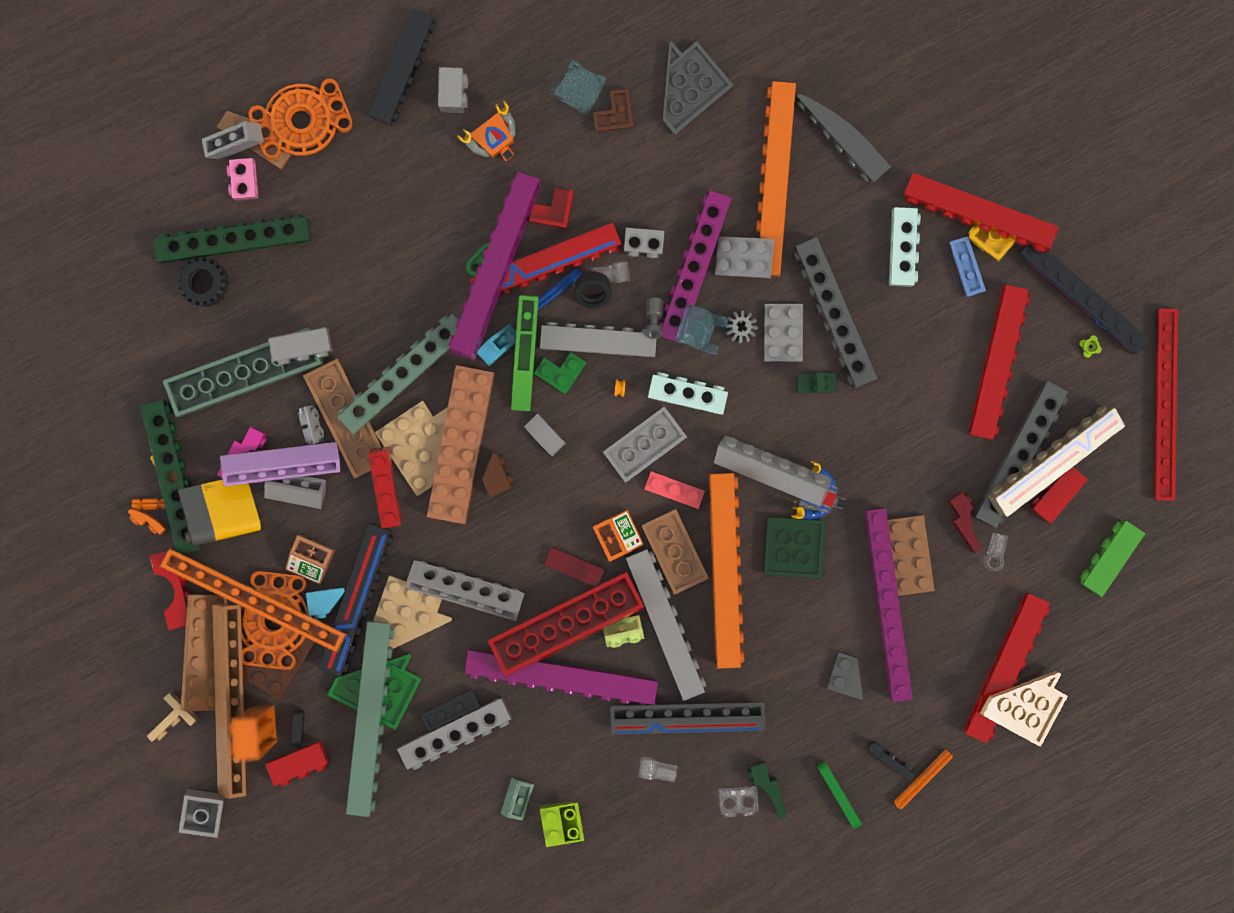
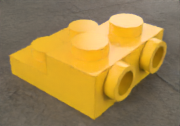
[968,225,1016,262]

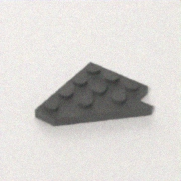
[663,41,734,135]

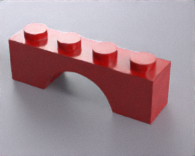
[368,446,402,528]
[150,549,190,630]

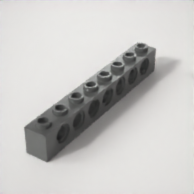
[793,237,878,388]
[973,381,1068,528]

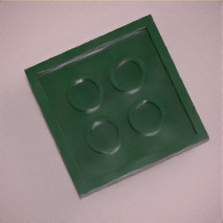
[763,517,825,578]

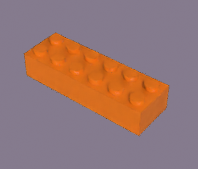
[229,704,277,761]

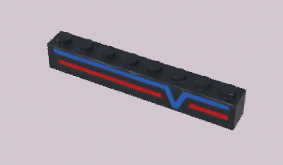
[1017,244,1150,355]
[318,523,394,677]

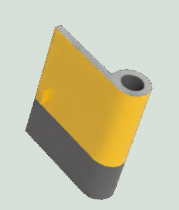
[178,480,261,547]

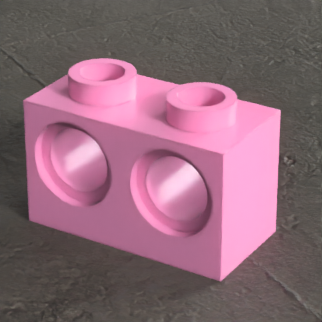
[227,158,259,201]

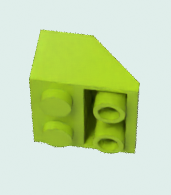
[540,802,584,847]

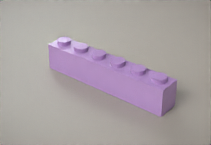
[220,442,340,486]

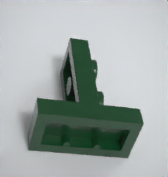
[797,372,836,394]

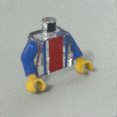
[791,461,846,520]

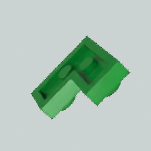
[534,352,587,395]

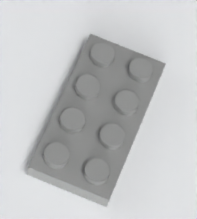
[603,406,687,483]

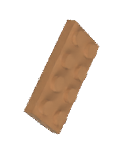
[641,509,709,595]
[888,515,935,596]

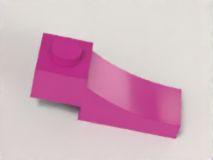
[217,427,267,477]

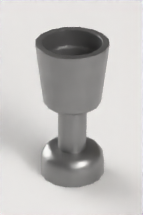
[645,297,665,339]

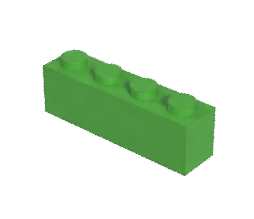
[1079,520,1145,597]

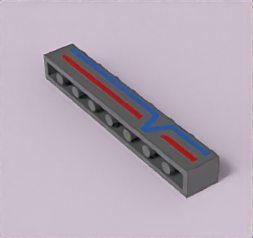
[610,703,765,735]

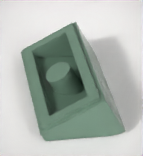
[501,778,534,821]

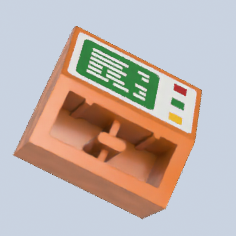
[593,510,644,562]

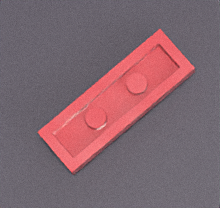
[645,472,705,509]

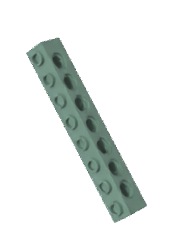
[338,314,458,435]

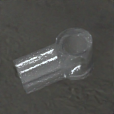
[591,262,631,285]
[984,533,1008,571]
[638,757,678,782]

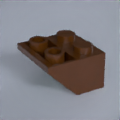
[482,453,514,497]

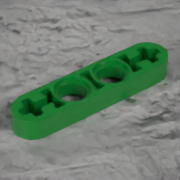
[816,761,862,830]

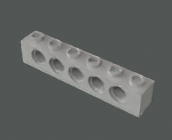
[406,560,524,621]
[397,697,512,770]

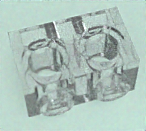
[718,786,759,817]

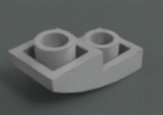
[524,414,566,456]

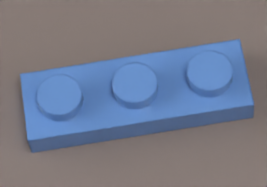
[949,236,986,297]

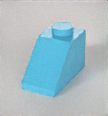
[477,324,516,366]
[306,587,346,619]

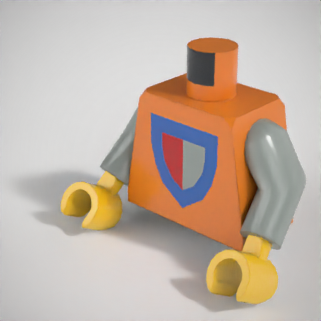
[457,100,516,162]

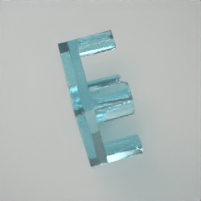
[554,60,606,116]
[675,304,729,355]

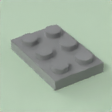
[715,237,774,279]
[764,304,803,362]

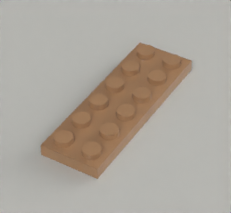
[303,358,382,479]
[181,594,226,711]

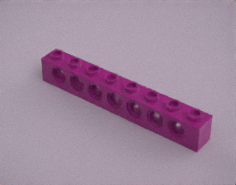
[659,190,732,344]

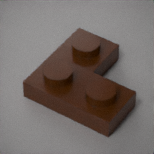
[593,88,633,132]

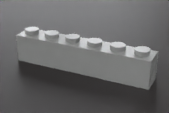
[540,322,656,358]
[714,435,832,506]

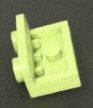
[603,615,645,648]

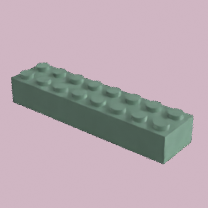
[163,327,324,417]

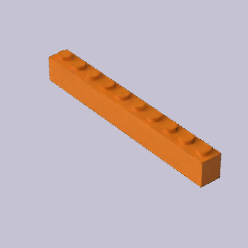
[756,81,796,277]
[160,549,347,652]

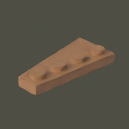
[217,111,295,170]

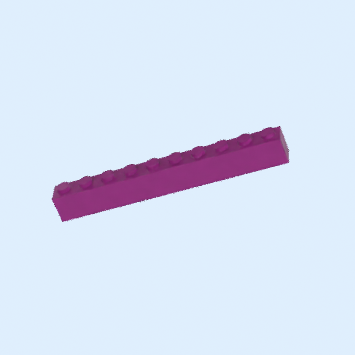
[449,172,541,360]
[864,508,913,702]
[464,649,658,705]

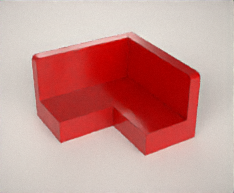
[528,188,574,230]

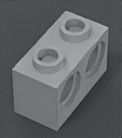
[624,228,664,259]

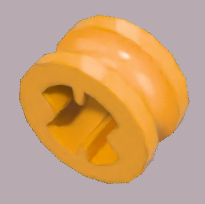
[615,379,626,397]

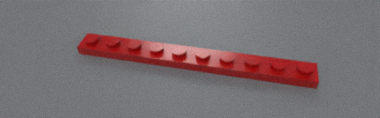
[1154,309,1178,501]

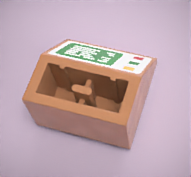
[285,534,336,585]

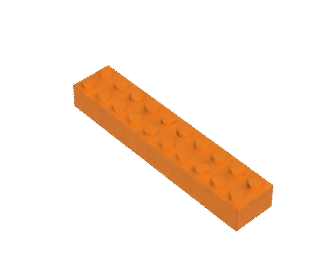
[709,473,744,668]

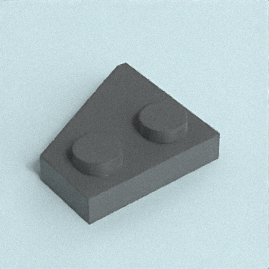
[827,652,863,700]

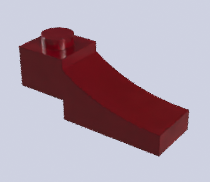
[947,492,982,553]
[544,547,604,587]

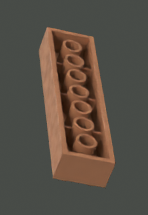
[427,365,495,524]

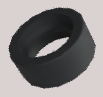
[575,271,611,308]

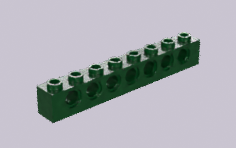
[153,214,312,264]
[140,400,204,554]

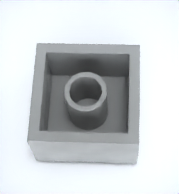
[438,67,468,113]
[179,789,225,838]

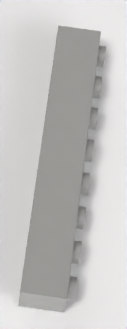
[626,549,706,701]

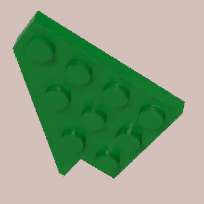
[327,654,422,730]

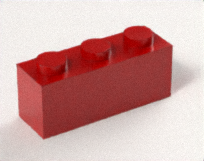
[1030,467,1088,524]
[265,740,330,787]

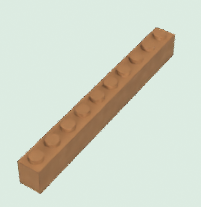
[212,602,246,799]

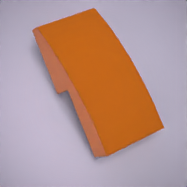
[127,509,168,535]

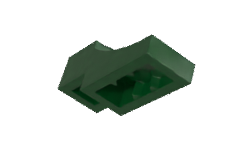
[747,761,787,819]

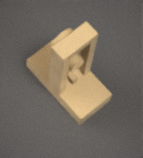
[147,691,199,742]

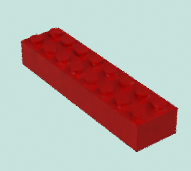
[488,572,644,678]

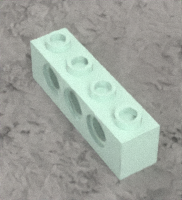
[889,207,921,287]
[648,372,728,415]

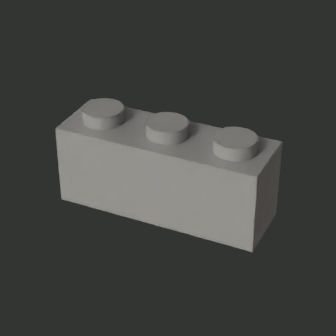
[202,121,264,160]
[268,328,333,365]
[264,476,326,509]

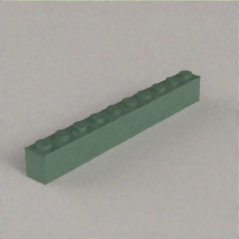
[346,620,395,817]

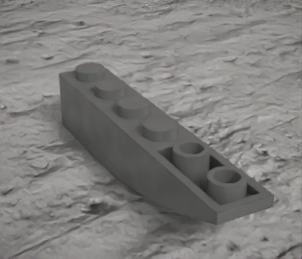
[796,94,891,184]

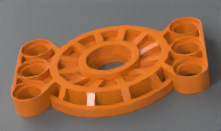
[248,79,353,160]
[241,571,309,670]

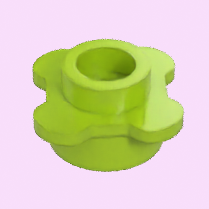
[1079,336,1102,358]

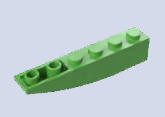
[511,295,539,411]

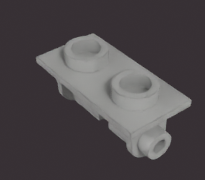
[298,405,325,445]

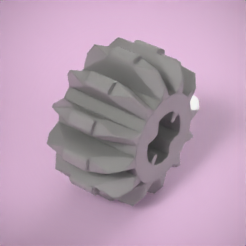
[725,311,758,343]

